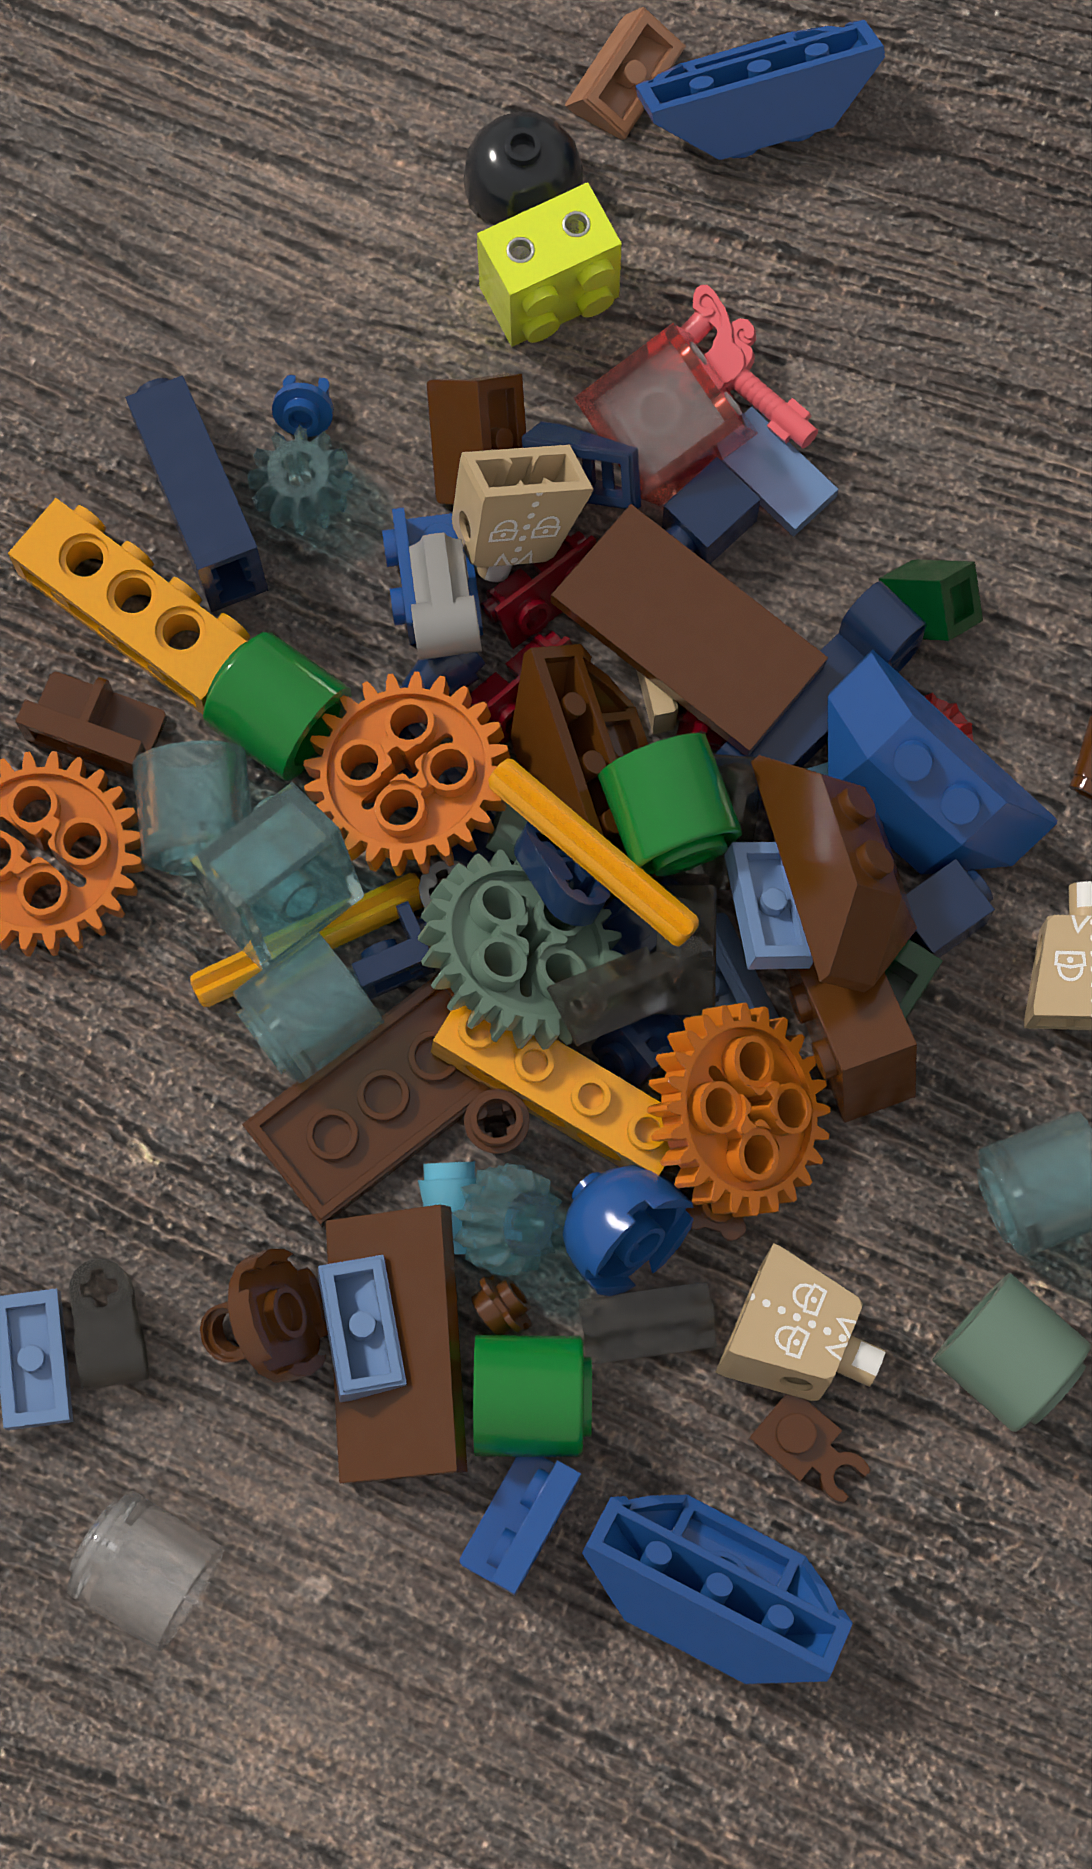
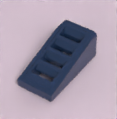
[522,421,641,509]

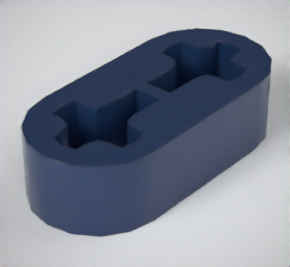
[514,822,610,927]

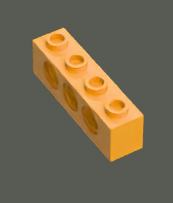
[8,498,250,715]
[431,1006,670,1176]

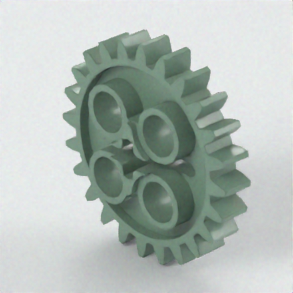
[418,849,626,1050]

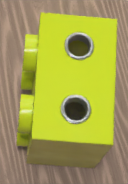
[477,182,622,347]

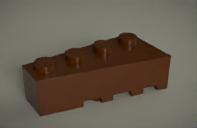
[777,962,917,1123]

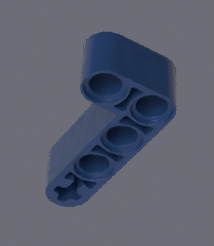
[714,581,927,813]

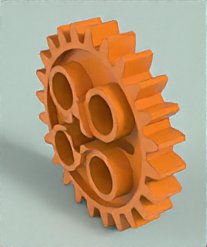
[304,672,511,876]
[0,751,145,957]
[647,1003,831,1217]

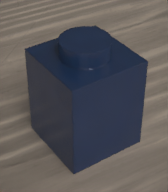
[662,457,761,565]
[906,859,995,958]

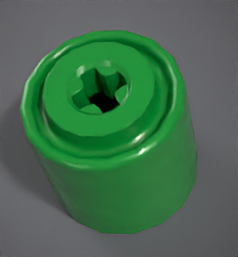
[203,632,352,781]
[598,733,742,876]
[473,1335,592,1457]

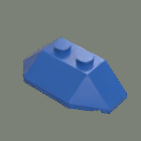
[636,20,885,160]
[828,649,1058,875]
[582,1495,853,1684]

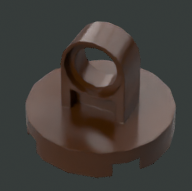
[200,1249,328,1383]

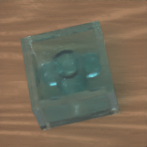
[190,782,364,974]

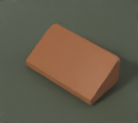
[565,7,686,140]

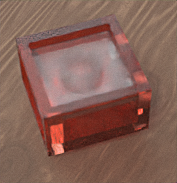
[574,323,758,506]

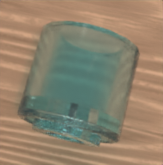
[132,741,257,876]
[233,930,384,1083]
[977,1111,1092,1257]

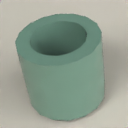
[932,1273,1091,1432]

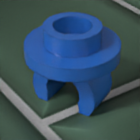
[272,375,334,437]

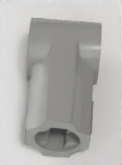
[409,533,482,660]

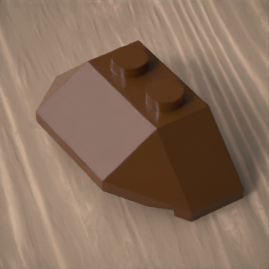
[510,644,660,880]
[751,755,917,993]

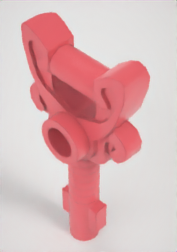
[641,285,818,449]

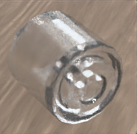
[67,1491,224,1652]

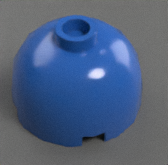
[563,1165,694,1297]

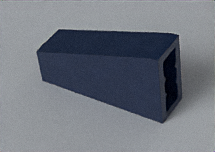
[125,375,269,613]

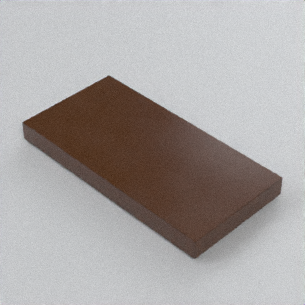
[551,504,828,757]
[242,971,491,1227]
[326,1204,468,1484]

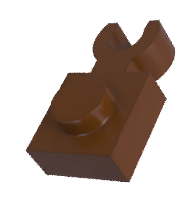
[748,1394,871,1504]

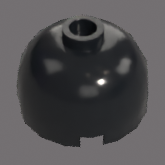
[463,111,583,226]

